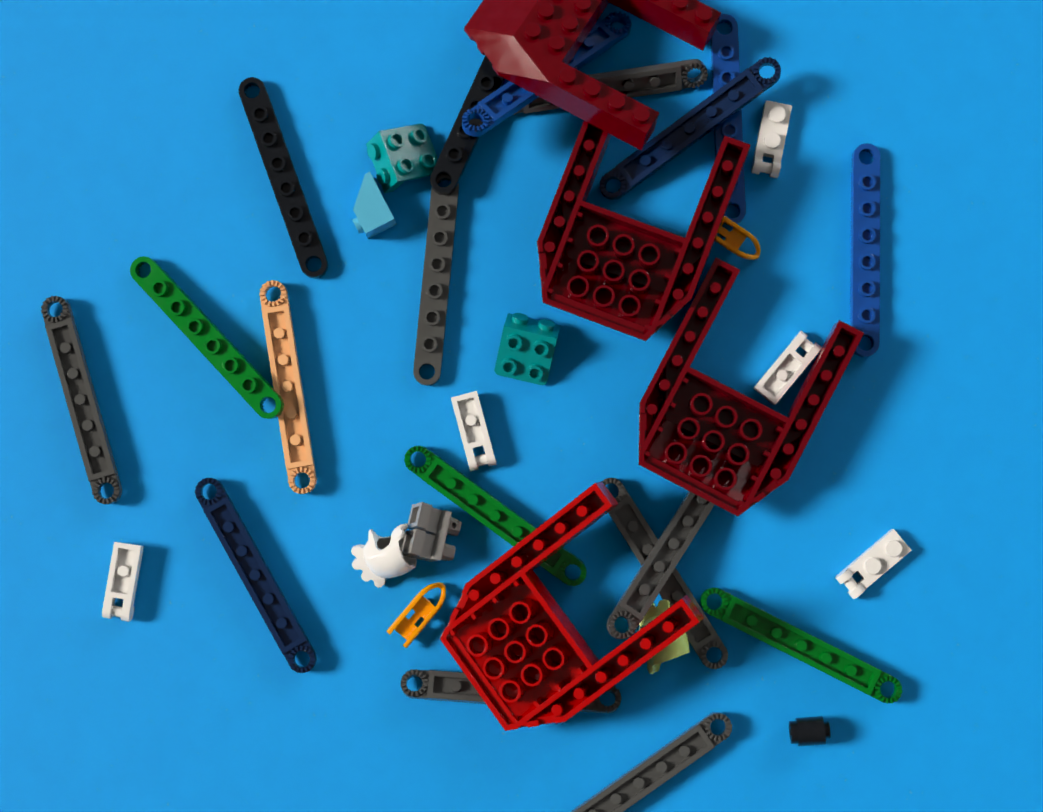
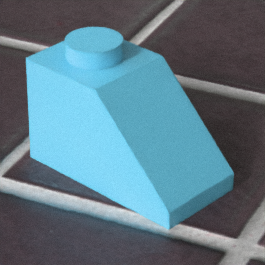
[352,172,397,239]

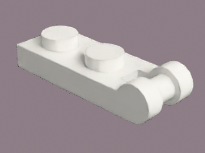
[751,100,792,178]
[753,331,822,405]
[451,391,497,472]
[835,529,912,599]
[102,542,144,622]

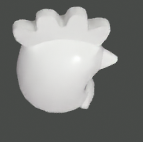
[351,523,417,588]

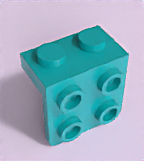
[366,124,438,193]
[494,313,561,385]

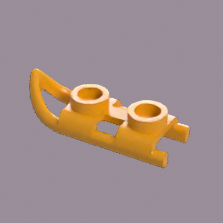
[715,216,761,260]
[387,582,446,648]

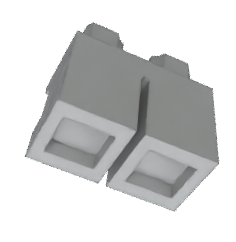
[401,502,462,562]

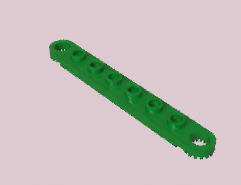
[130,256,284,419]
[404,445,587,586]
[700,587,902,704]

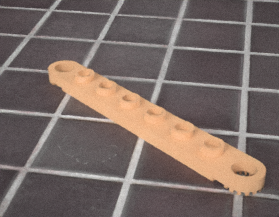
[259,280,317,494]

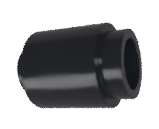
[789,716,831,746]

